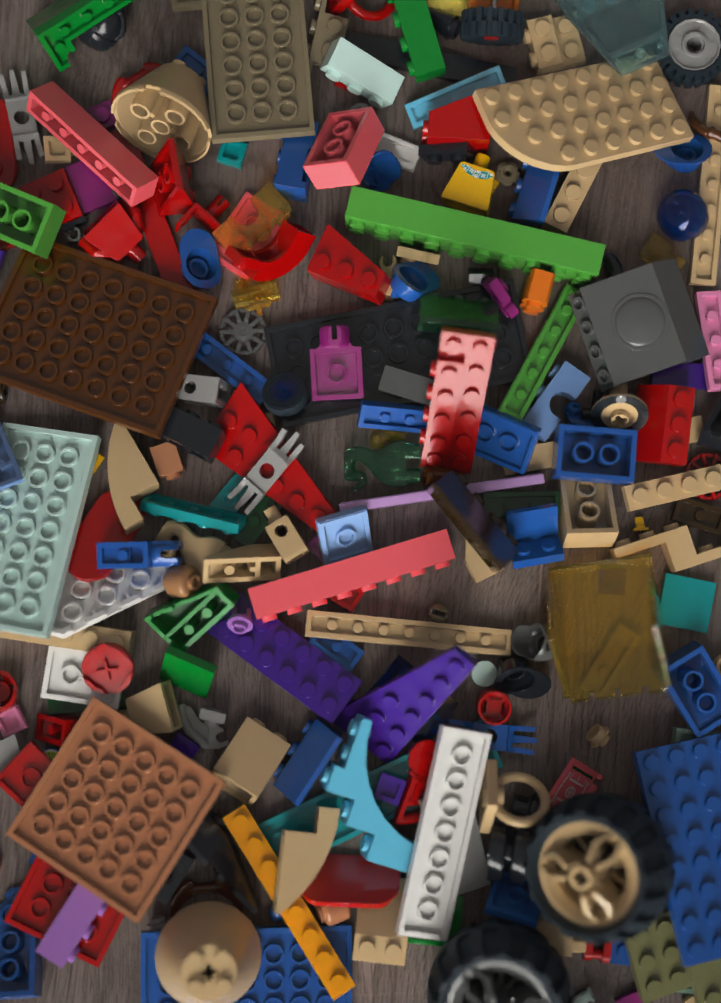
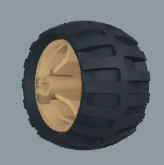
[524,792,675,944]

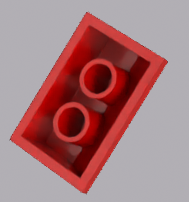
[636,384,695,467]

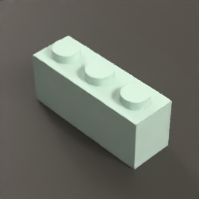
[319,37,405,108]

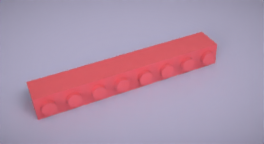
[248,529,456,623]

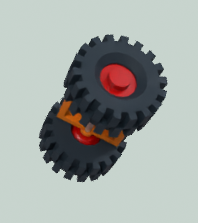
[460,0,525,46]

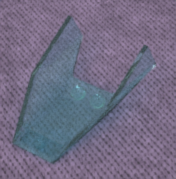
[555,0,669,77]

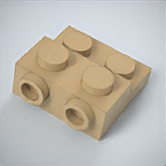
[523,13,586,76]

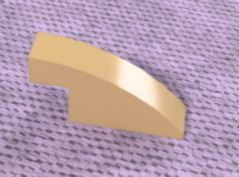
[107,424,159,535]
[272,806,340,914]

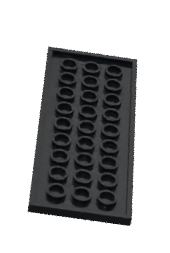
[264,279,528,428]

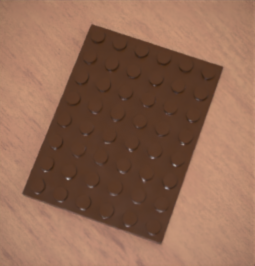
[0,242,219,440]

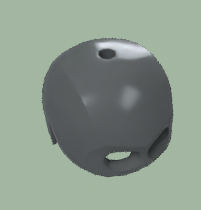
[511,622,558,662]

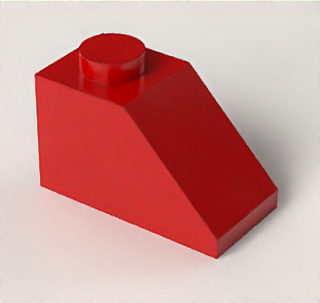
[35,713,80,747]

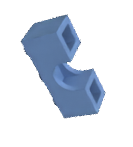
[522,361,591,443]

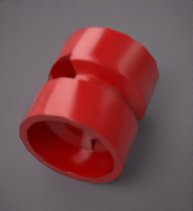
[475,688,512,725]

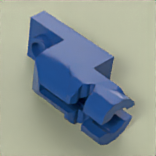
[96,540,183,569]

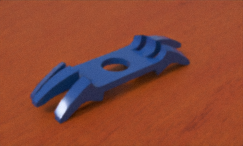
[448,719,538,755]

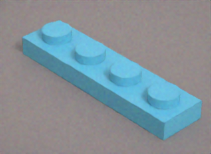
[404,65,506,130]

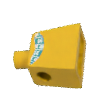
[441,153,495,217]

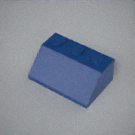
[507,162,560,229]
[273,716,343,807]

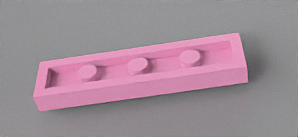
[694,290,721,392]

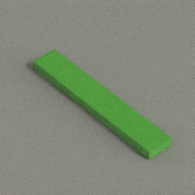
[498,284,579,420]

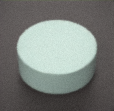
[471,660,497,687]

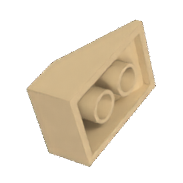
[558,480,619,548]
[352,878,408,966]

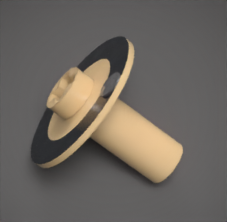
[591,383,649,430]

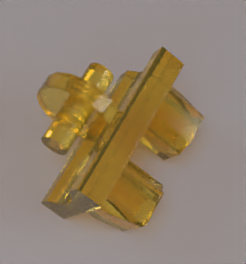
[231,279,280,317]

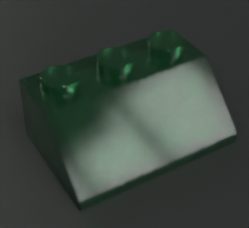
[417,292,499,334]

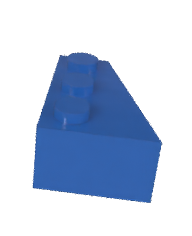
[272,121,320,203]

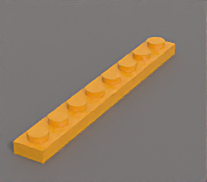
[222,803,356,1001]

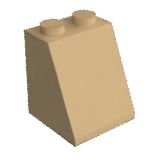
[212,717,291,808]

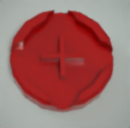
[81,642,134,695]

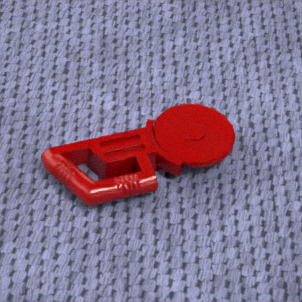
[393,739,436,825]

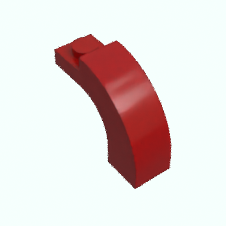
[225,220,316,281]

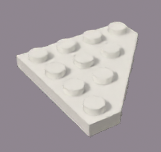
[51,567,169,639]

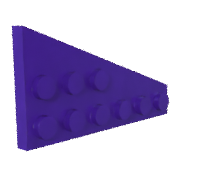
[334,644,478,763]

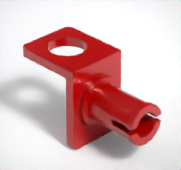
[174,195,230,236]

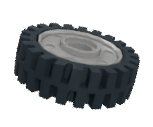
[653,8,721,89]

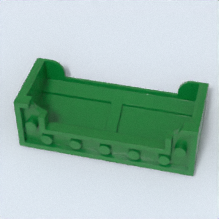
[26,0,134,73]

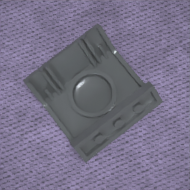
[568,258,710,392]

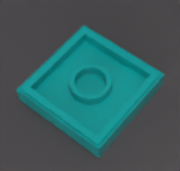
[655,573,717,633]

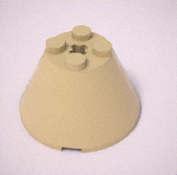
[111,59,212,163]
[155,901,262,1003]

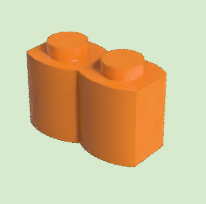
[519,268,555,316]

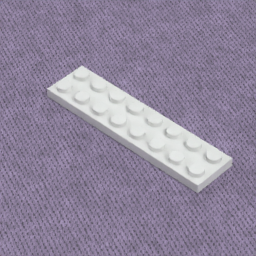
[395,724,492,941]

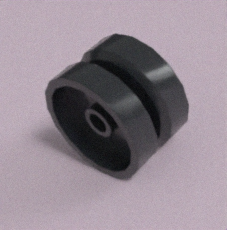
[486,821,531,886]

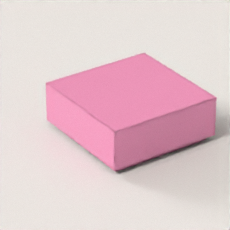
[0,704,29,739]

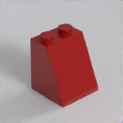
[421,95,490,156]

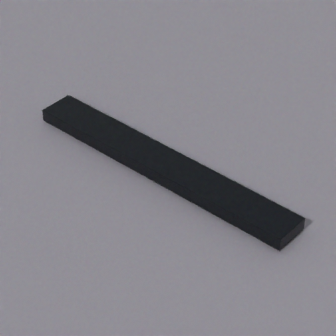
[345,30,518,83]

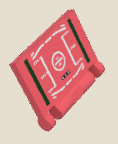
[549,757,605,810]

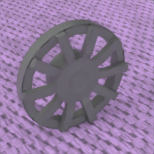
[219,308,266,356]

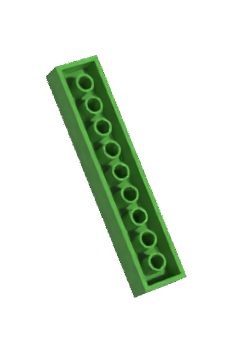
[345,185,606,287]

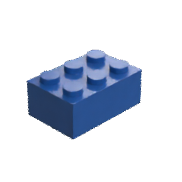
[551,424,638,485]

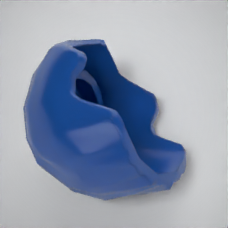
[361,150,401,192]

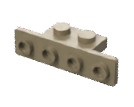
[307,0,349,76]

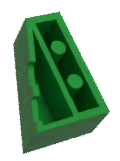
[143,582,240,651]

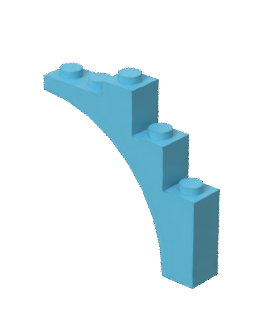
[319,713,414,873]

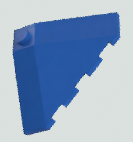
[0,887,43,1000]

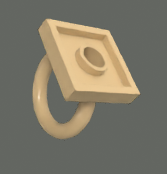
[479,759,551,834]

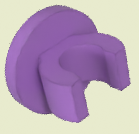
[227,607,253,634]

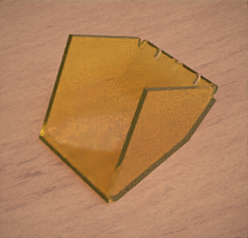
[548,553,671,703]

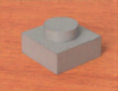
[199,706,229,727]

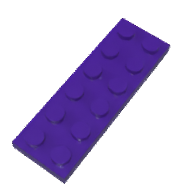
[207,591,363,725]

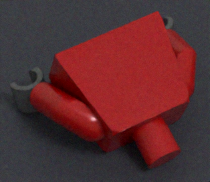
[67,189,146,264]

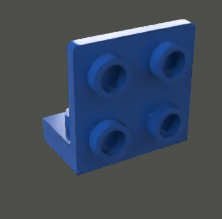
[505,503,564,569]

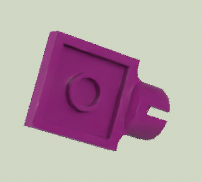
[309,324,364,401]

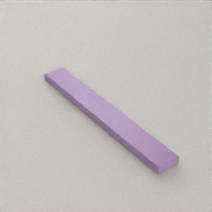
[339,473,545,512]

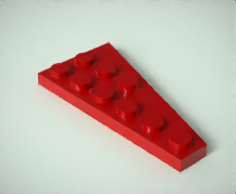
[214,382,337,531]

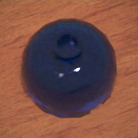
[656,188,709,242]

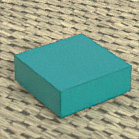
[216,142,249,170]

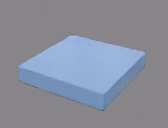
[315,505,373,565]

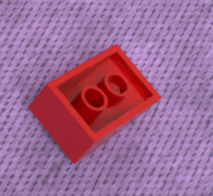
[149,138,196,216]

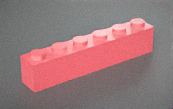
[26,81,159,207]

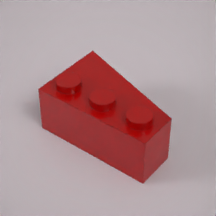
[307,224,390,306]

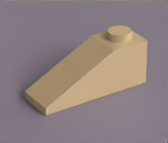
[202,543,282,583]

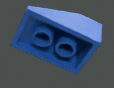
[650,640,721,738]

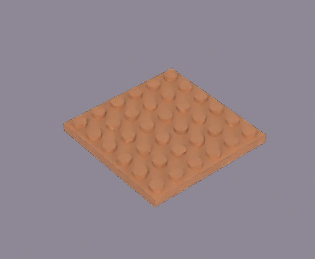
[6,697,227,924]

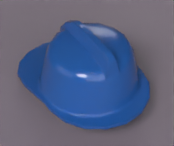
[653,134,712,173]
[179,228,222,289]
[390,261,440,302]

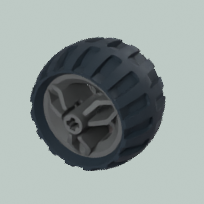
[427,918,573,1003]

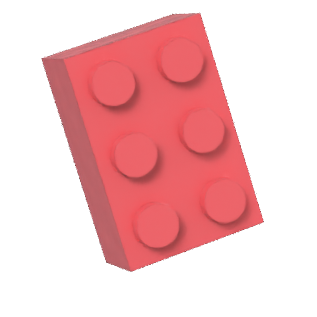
[303,106,385,189]

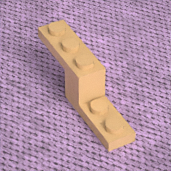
[609,522,721,572]

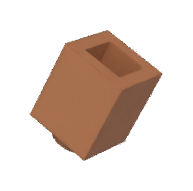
[150,442,186,481]

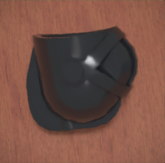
[78,7,127,52]

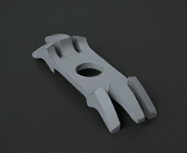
[0,70,44,165]
[227,428,304,515]

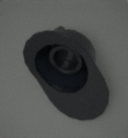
[494,657,551,699]

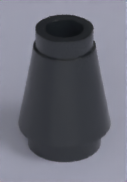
[429,7,461,40]

